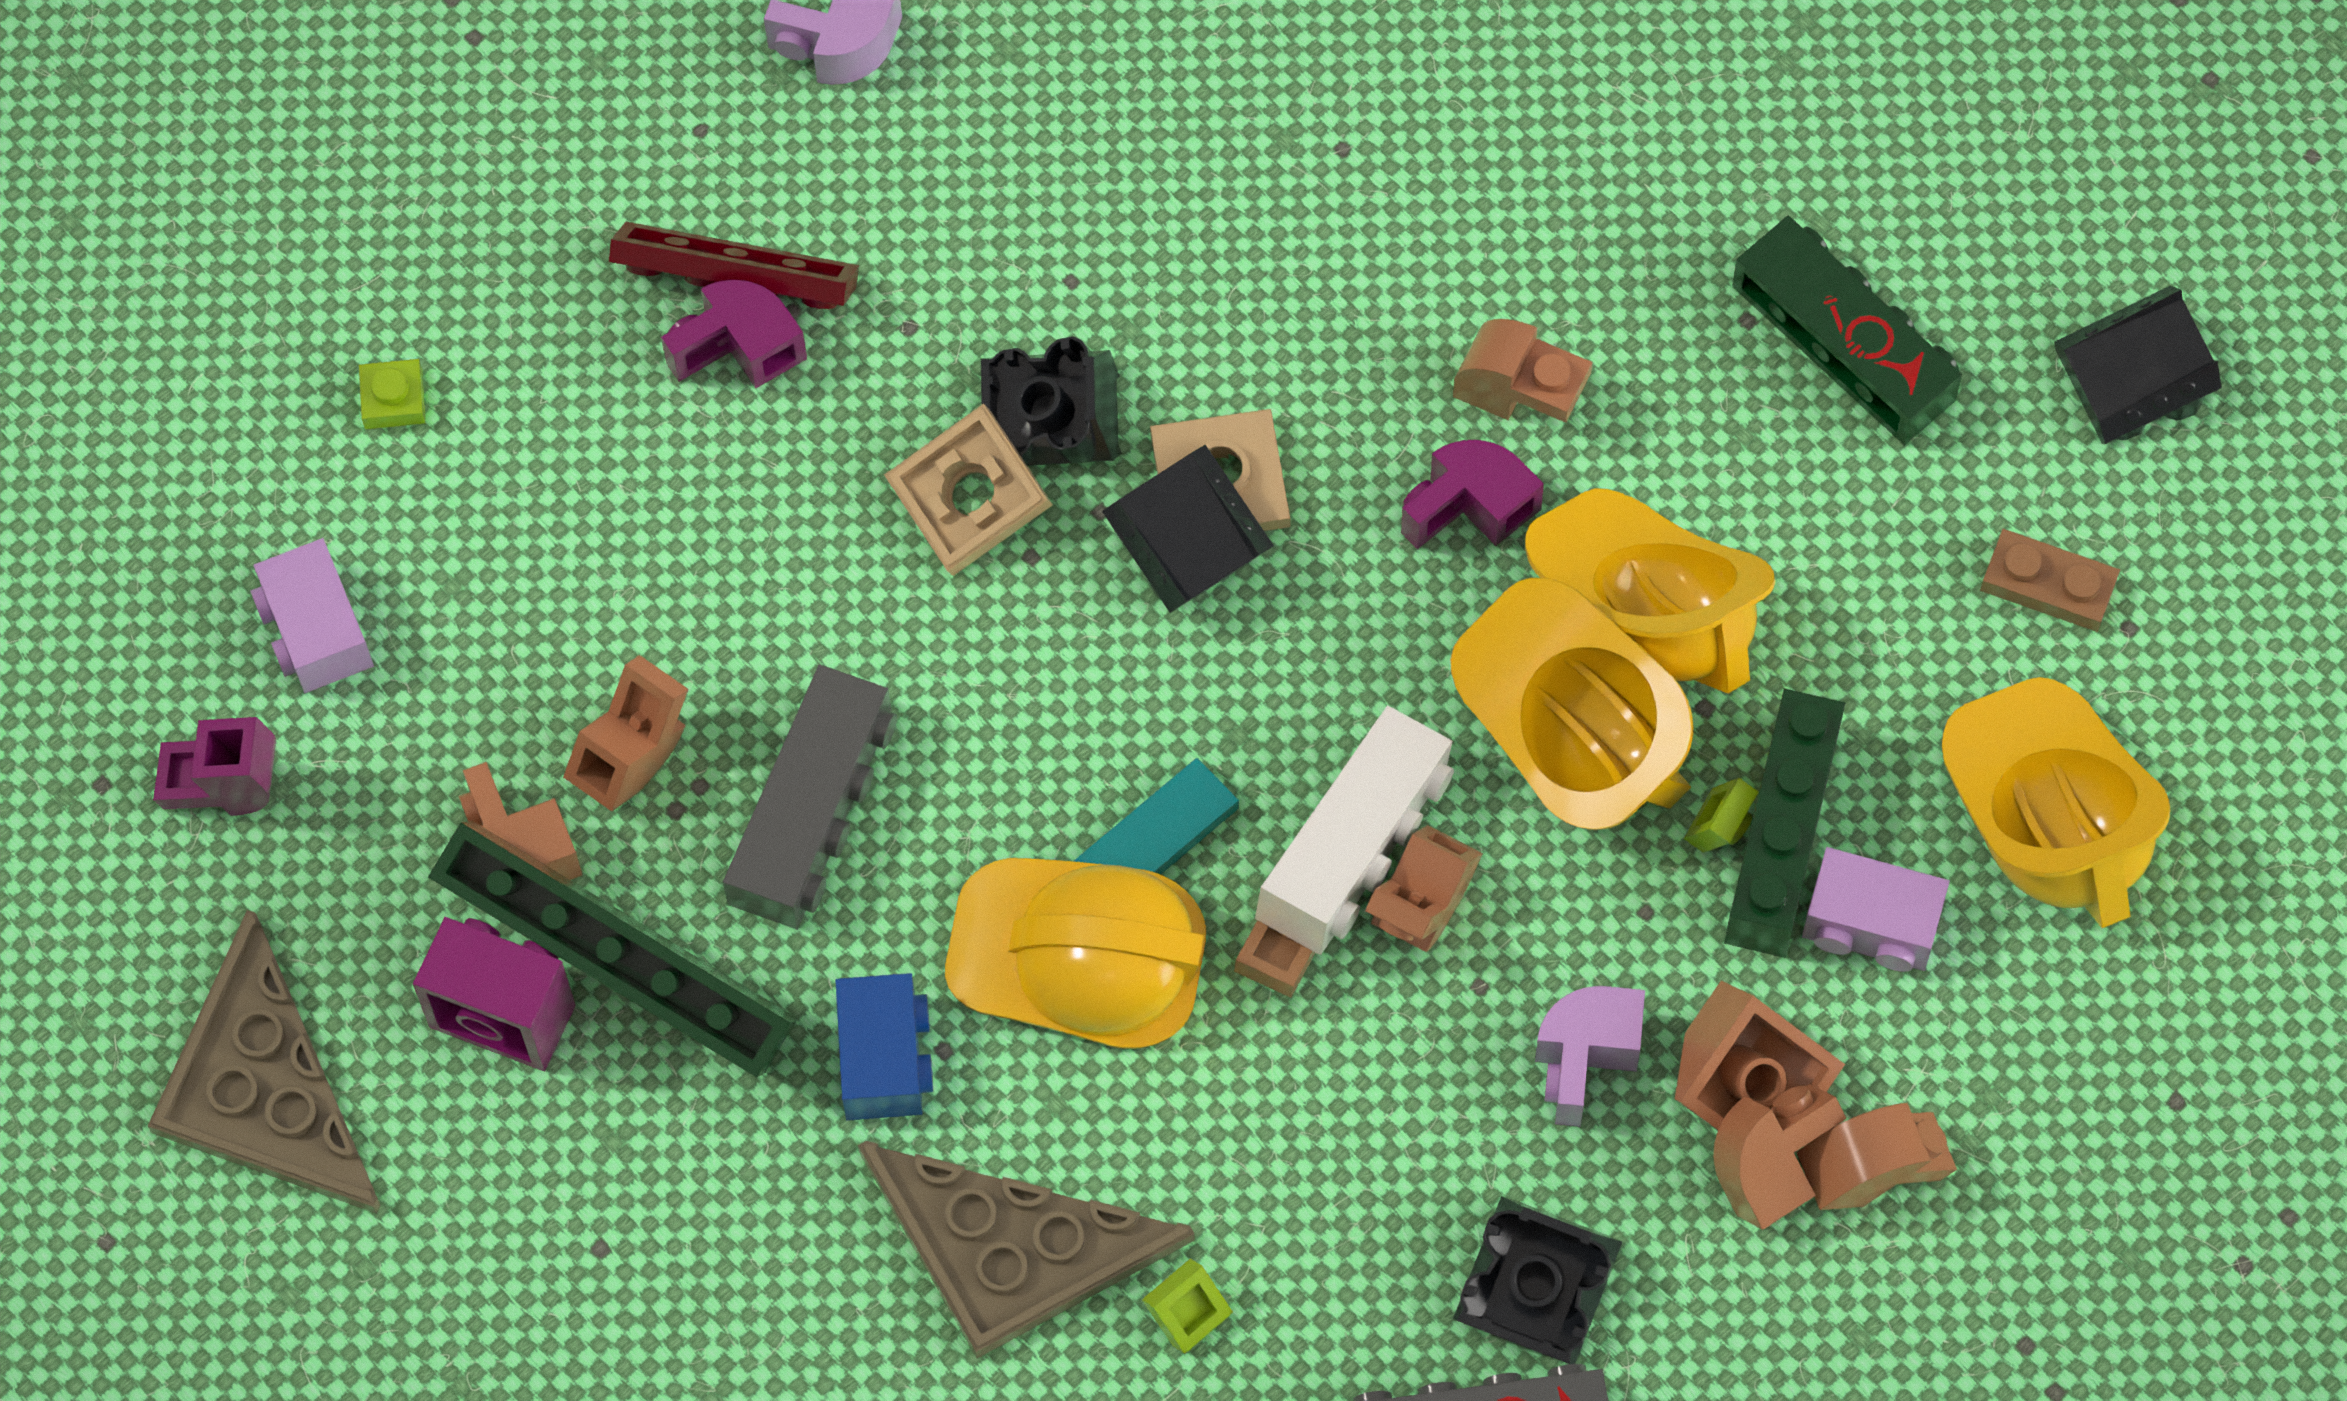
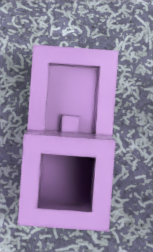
[764,0,902,85]
[1535,986,1645,1127]

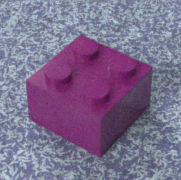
[413,917,576,1072]

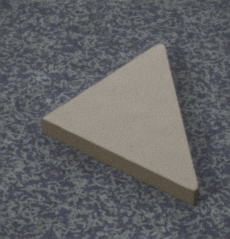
[148,910,380,1214]
[858,1141,1195,1359]

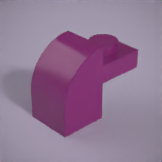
[661,280,807,388]
[1401,440,1544,550]
[153,717,276,816]

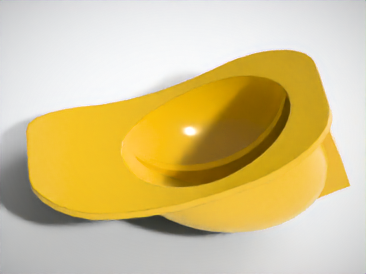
[1525,488,1775,694]
[1450,578,1693,830]
[1942,677,2170,928]
[945,858,1206,1049]

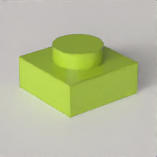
[359,359,426,430]
[1683,778,1759,853]
[1142,1258,1233,1354]

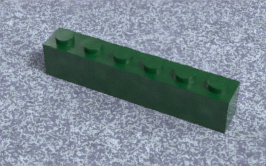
[428,821,798,1077]

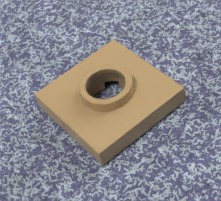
[884,404,1053,576]
[1150,409,1290,531]

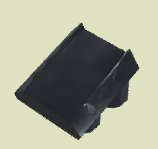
[2054,285,2222,444]
[981,336,1122,466]
[1102,445,1274,613]
[1453,1196,1622,1364]

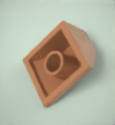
[1675,981,1845,1131]

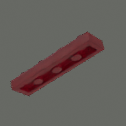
[609,221,859,309]

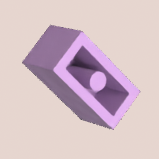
[250,538,374,694]
[1802,847,1950,972]

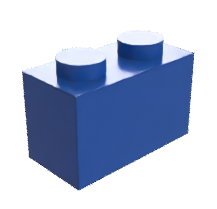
[835,973,934,1121]

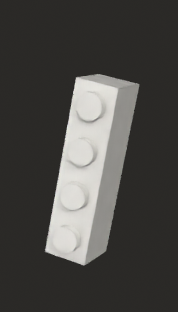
[1255,705,1454,955]

